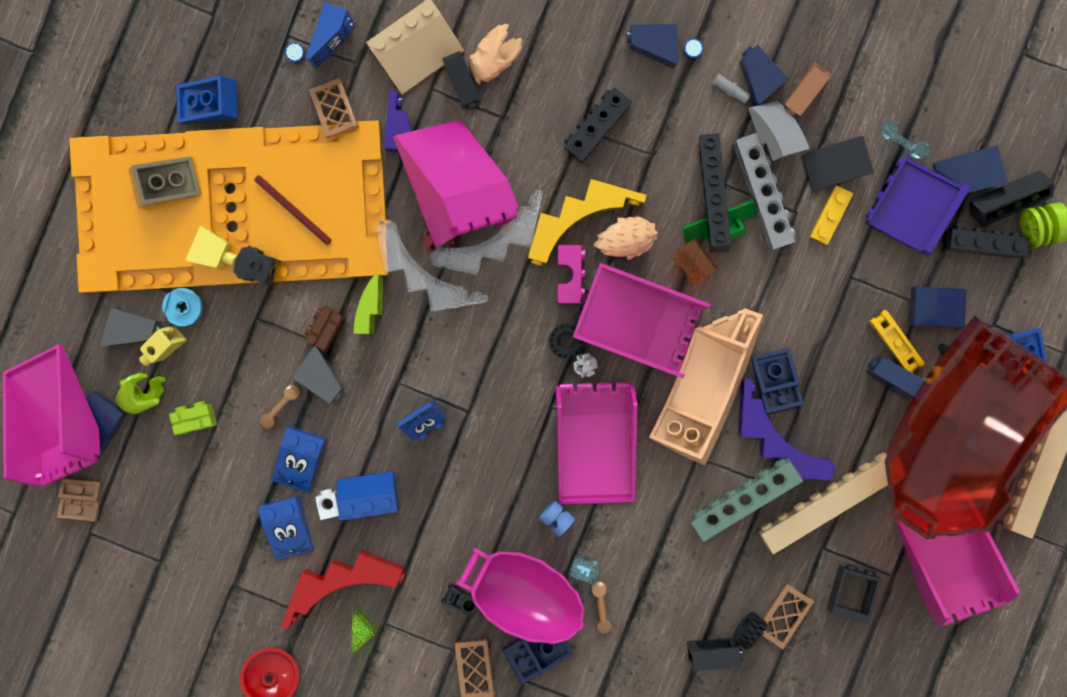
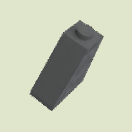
[100,308,162,346]
[292,346,344,404]

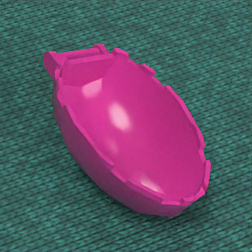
[456,548,585,644]

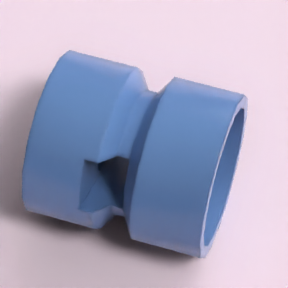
[539,500,575,537]

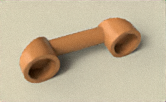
[260,384,302,429]
[591,580,612,634]

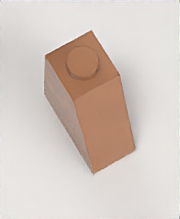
[785,62,830,116]

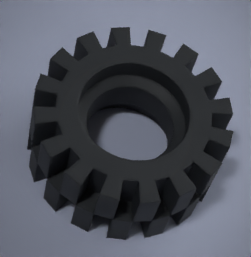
[549,324,584,358]
[732,612,767,650]

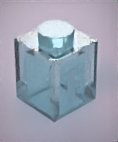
[569,554,600,584]

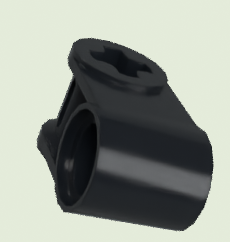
[441,583,477,615]

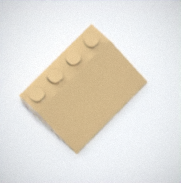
[366,0,465,95]

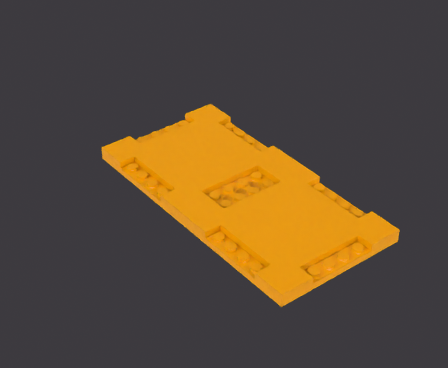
[69,120,390,293]

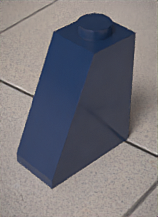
[626,24,678,68]
[740,44,788,106]
[866,357,928,399]

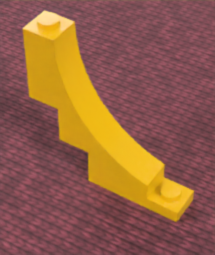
[528,179,646,266]

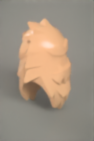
[469,24,522,85]
[594,216,658,260]

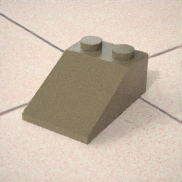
[128,157,201,208]

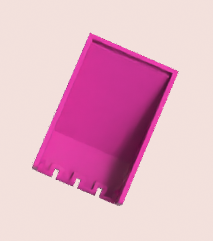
[393,120,519,247]
[573,263,711,378]
[3,344,100,487]
[556,382,637,504]
[893,486,1020,627]

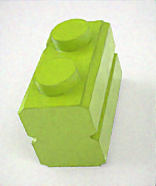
[169,401,217,436]

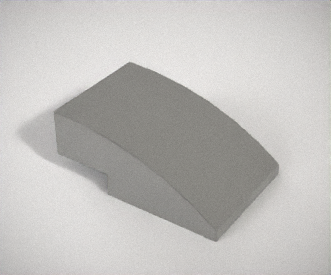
[749,101,810,161]

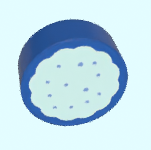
[683,38,703,59]
[285,42,305,63]

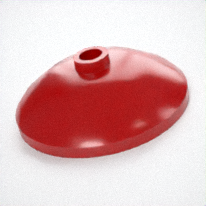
[240,648,299,697]

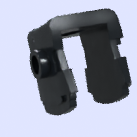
[233,245,281,286]

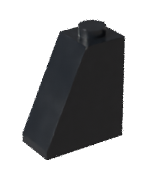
[442,51,481,110]

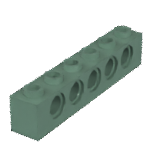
[691,458,803,542]

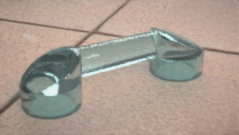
[881,120,930,159]

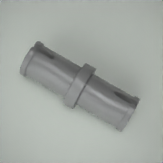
[712,73,751,104]

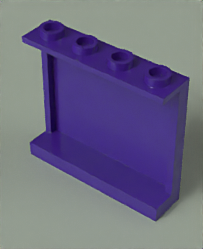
[865,154,971,257]

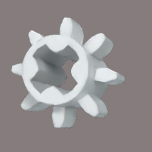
[574,353,598,378]

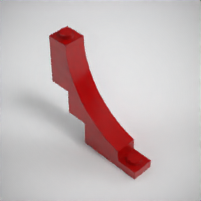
[281,550,406,629]

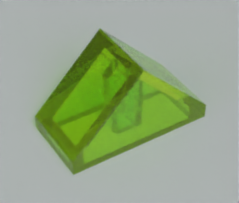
[351,609,377,652]

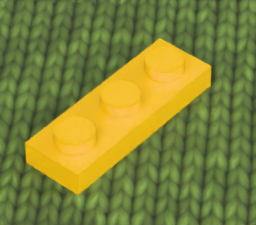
[809,185,853,245]

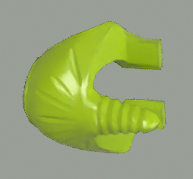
[116,373,166,414]

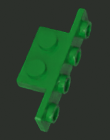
[682,200,756,245]

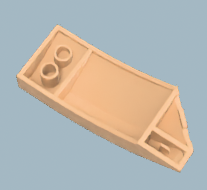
[649,309,763,466]

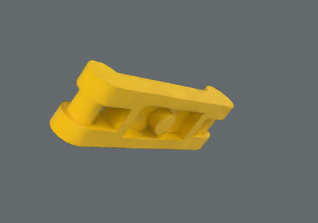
[869,310,925,373]

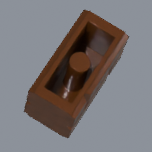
[305,306,346,351]

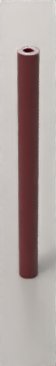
[254,175,332,245]

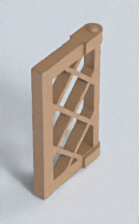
[309,78,359,139]
[763,583,815,650]
[455,638,495,697]

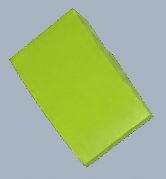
[354,275,383,334]

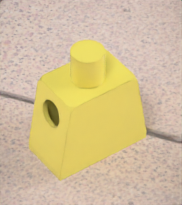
[186,226,238,269]
[139,326,187,366]

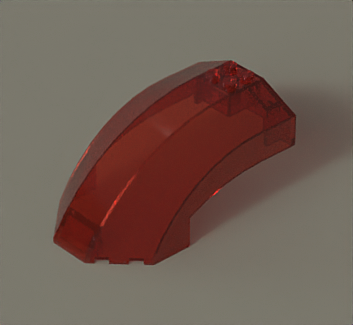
[884,315,1067,539]

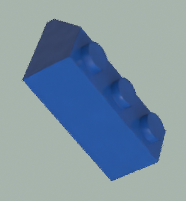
[337,471,400,521]

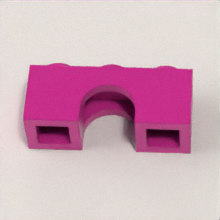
[557,245,585,304]

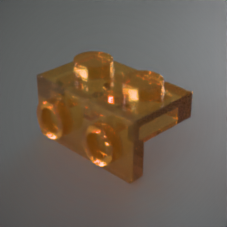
[673,238,718,285]

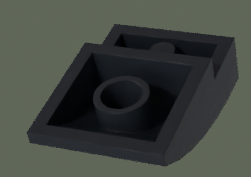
[802,135,874,192]

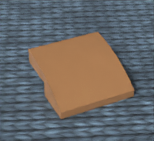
[57,478,101,522]

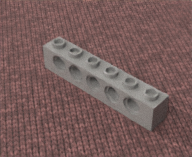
[732,133,796,251]

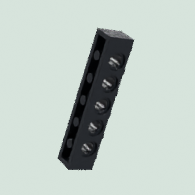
[698,133,731,253]

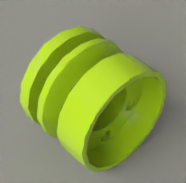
[1020,202,1067,248]

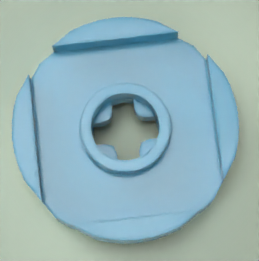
[162,288,203,326]

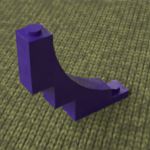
[384,90,412,170]
[738,379,835,480]

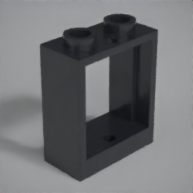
[827,564,881,624]
[687,637,743,671]

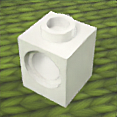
[315,489,339,520]

